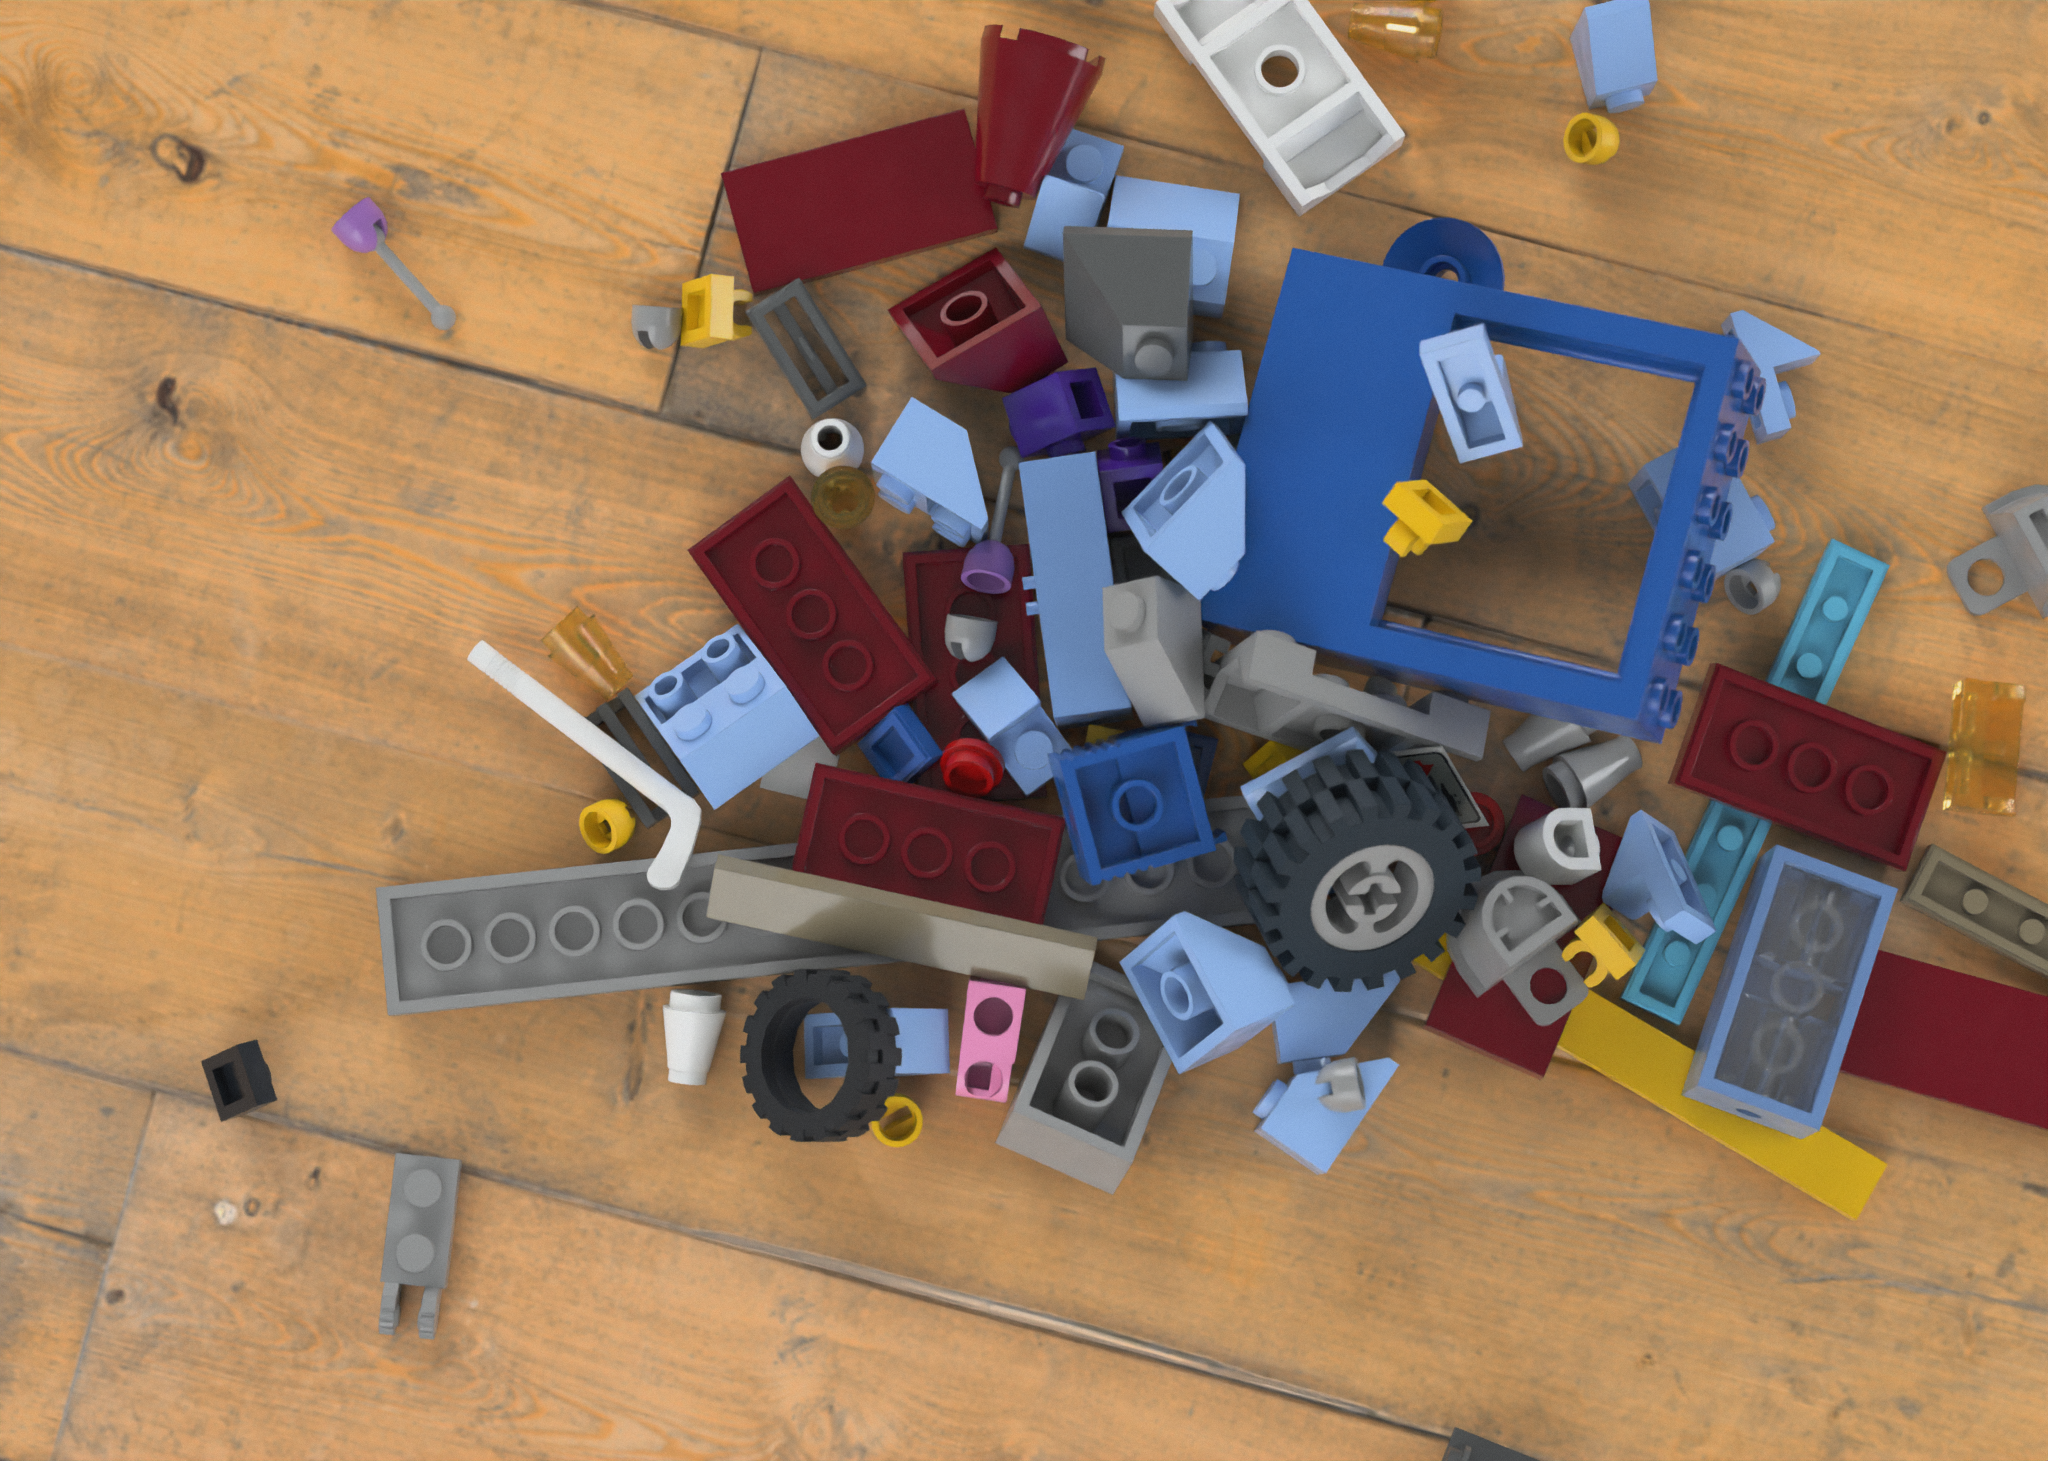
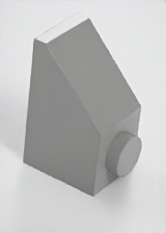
[1102,576,1205,729]

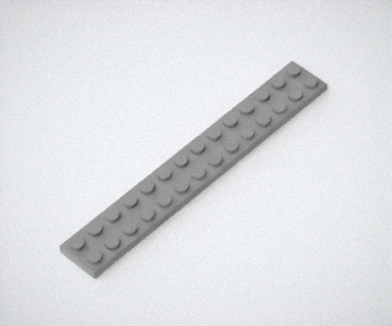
[376,795,1257,1017]

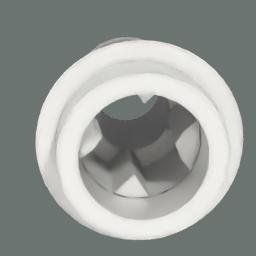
[801,418,864,481]
[663,989,726,1085]

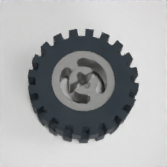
[1233,749,1481,992]

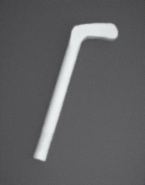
[467,640,702,890]

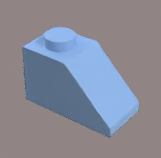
[1570,0,1658,113]
[1272,970,1400,1075]
[804,1008,950,1079]

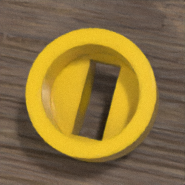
[1563,113,1620,165]
[579,798,636,854]
[870,1093,923,1147]

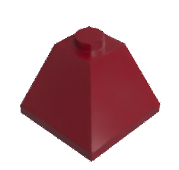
[887,247,1068,393]

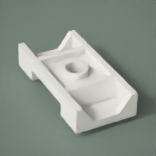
[1154,0,1405,217]

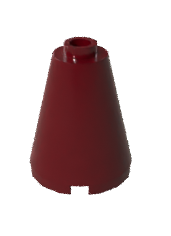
[974,24,1105,208]

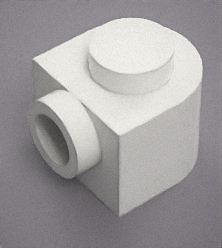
[1514,808,1602,885]

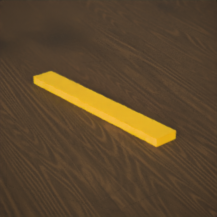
[1411,933,1888,1221]

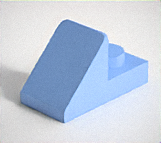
[1024,129,1124,262]
[1721,310,1821,445]
[1420,324,1523,464]
[951,657,1072,798]
[1602,810,1717,944]

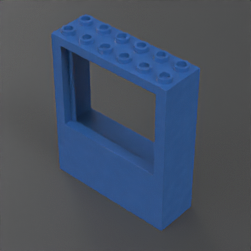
[1201,248,1766,744]

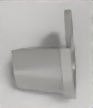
[1946,484,2048,619]
[1446,870,1588,1026]

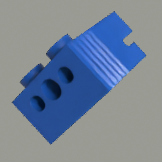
[1047,720,1228,886]

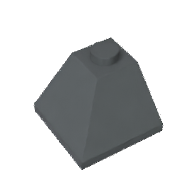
[1063,226,1193,381]

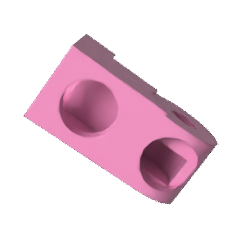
[956,976,1026,1103]

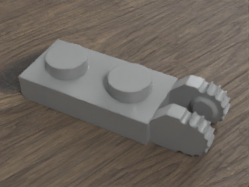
[378,1153,462,1340]

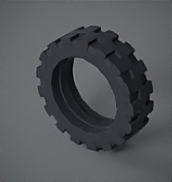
[740,969,902,1142]

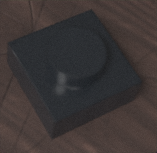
[201,1039,277,1122]

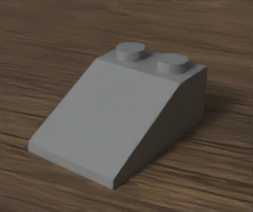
[995,961,1172,1195]

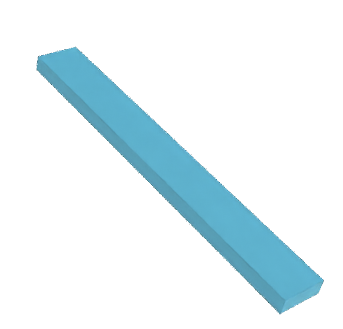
[1619,539,1890,1026]

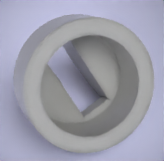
[631,305,683,350]
[1724,558,1781,615]
[944,613,998,662]
[1315,1057,1366,1112]

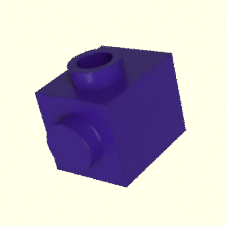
[1002,367,1116,458]
[1096,437,1163,533]

